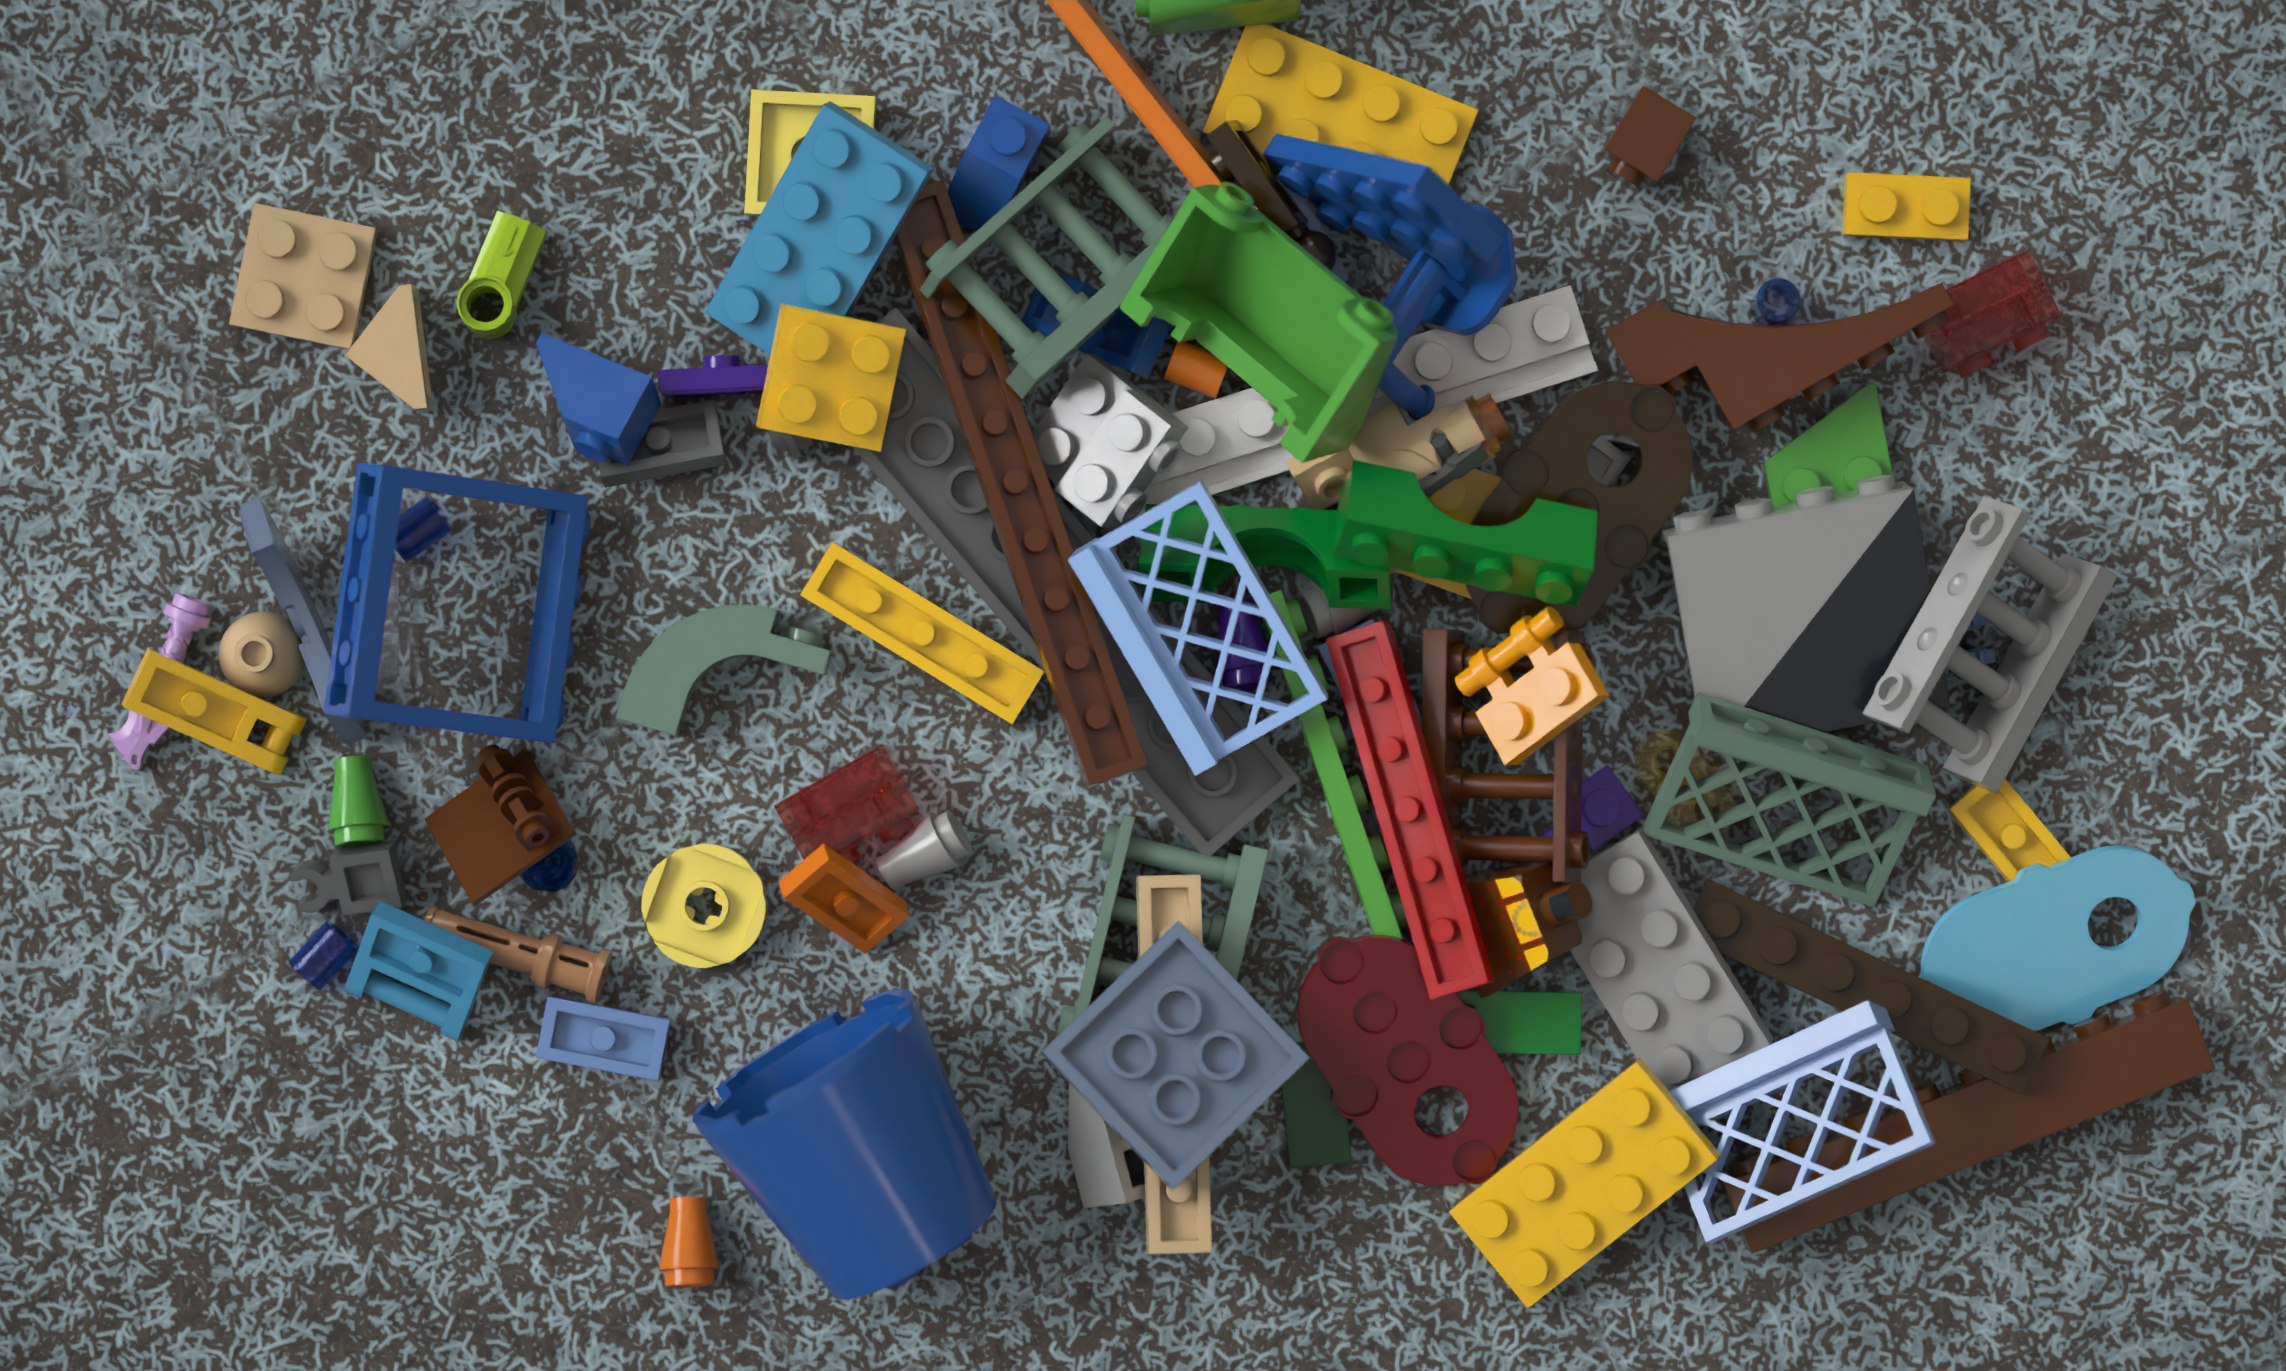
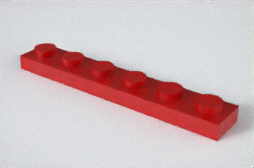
[1326,621,1495,1000]

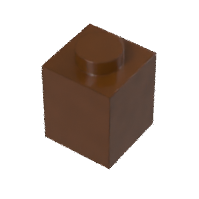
[1600,86,1696,189]

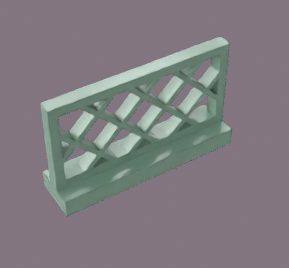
[1643,692,1936,907]

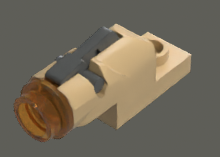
[1286,393,1513,510]

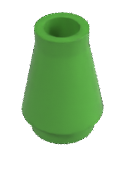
[327,755,390,849]

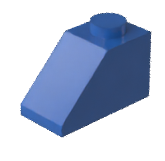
[947,95,1051,232]
[536,333,661,466]

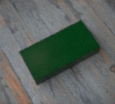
[1281,1041,1352,1168]

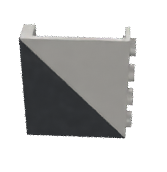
[1659,474,1951,755]

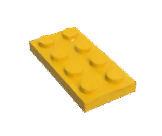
[1202,24,1478,185]
[1449,1058,1721,1308]

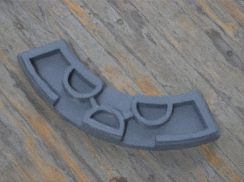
[238,497,367,746]

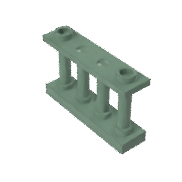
[919,116,1173,399]
[1056,814,1269,1037]

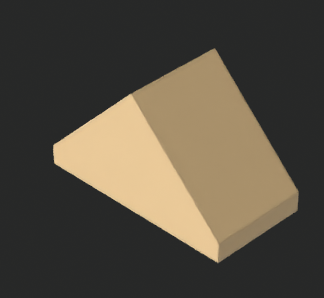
[345,284,434,413]

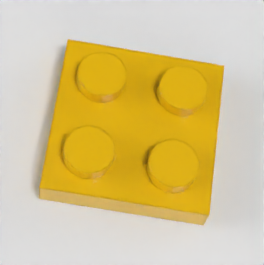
[756,303,906,452]

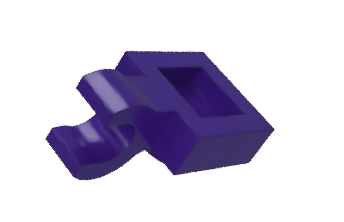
[1538,765,1644,851]

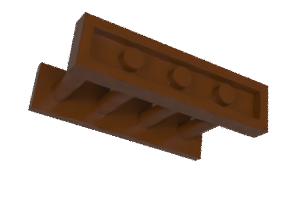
[1421,629,1592,882]

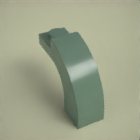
[615,604,833,736]

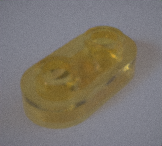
[1634,730,1736,837]

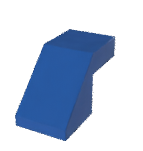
[1021,273,1172,379]

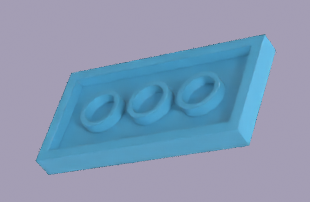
[704,101,935,355]

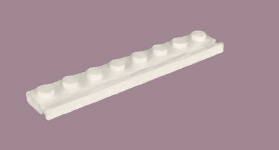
[1135,285,1598,518]

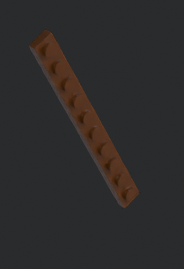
[894,179,1148,788]

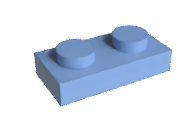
[536,995,672,1081]

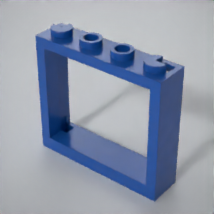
[324,463,590,743]

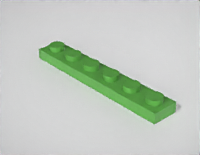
[1263,590,1409,939]

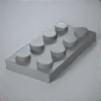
[1561,828,1774,1091]

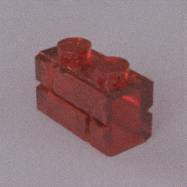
[1923,250,2060,378]
[774,744,921,862]

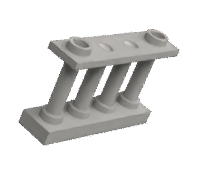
[1862,496,2117,794]

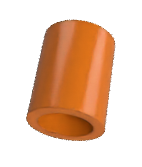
[1164,341,1228,399]

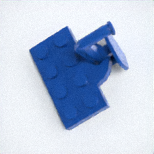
[1263,134,1517,420]

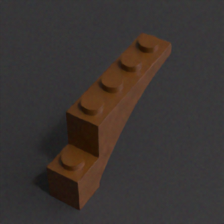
[1606,281,1957,433]

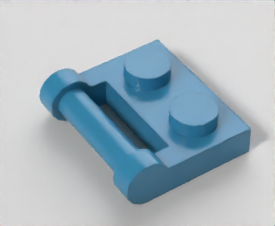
[344,901,494,1042]

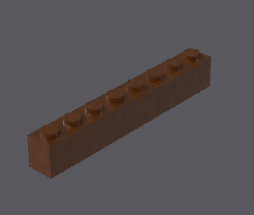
[1718,990,2215,1254]

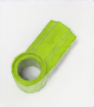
[456,211,548,339]

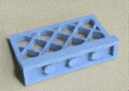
[1068,480,1329,776]
[1669,1001,1936,1244]

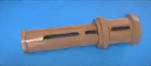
[424,906,613,1004]

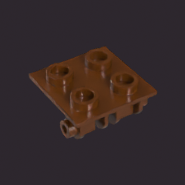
[425,744,577,906]

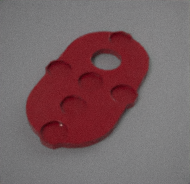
[1297,935,1519,1186]

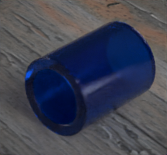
[1751,278,1801,325]
[395,495,453,563]
[289,920,359,990]

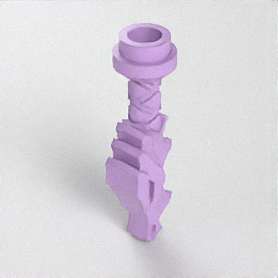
[107,592,211,771]

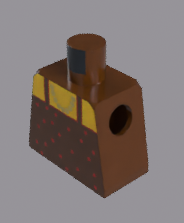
[1465,862,1593,999]

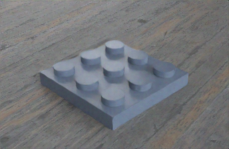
[1040,921,1310,1190]

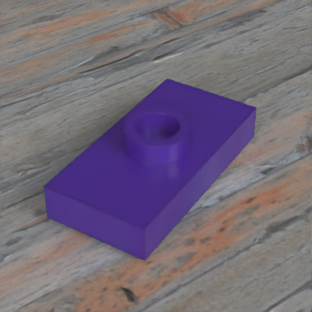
[658,355,768,398]

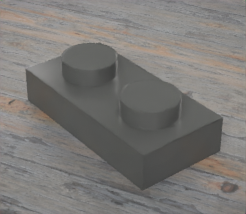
[599,399,727,488]

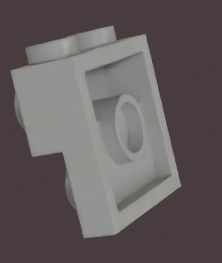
[1032,353,1189,528]

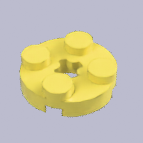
[641,843,767,968]

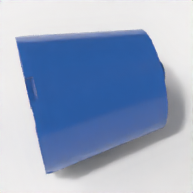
[692,989,997,1300]

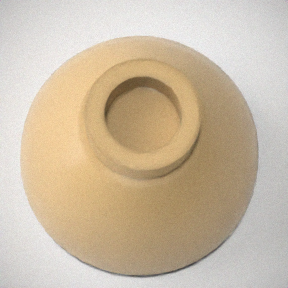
[219,611,305,698]

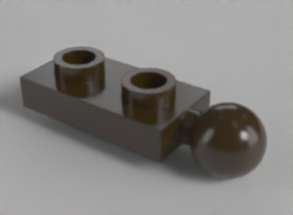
[1206,120,1337,271]

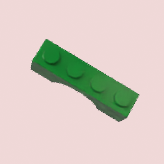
[1333,460,1598,607]
[1139,504,1395,610]

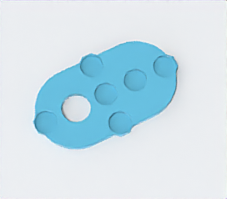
[1919,845,2196,1032]

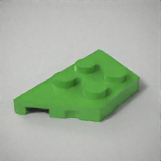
[1762,384,1893,506]

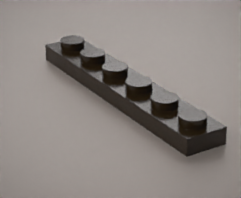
[1693,879,2050,1096]

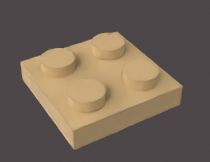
[229,203,378,350]

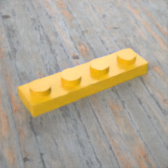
[800,542,1045,725]

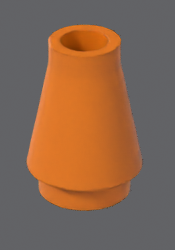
[658,1197,720,1287]

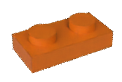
[778,843,910,954]

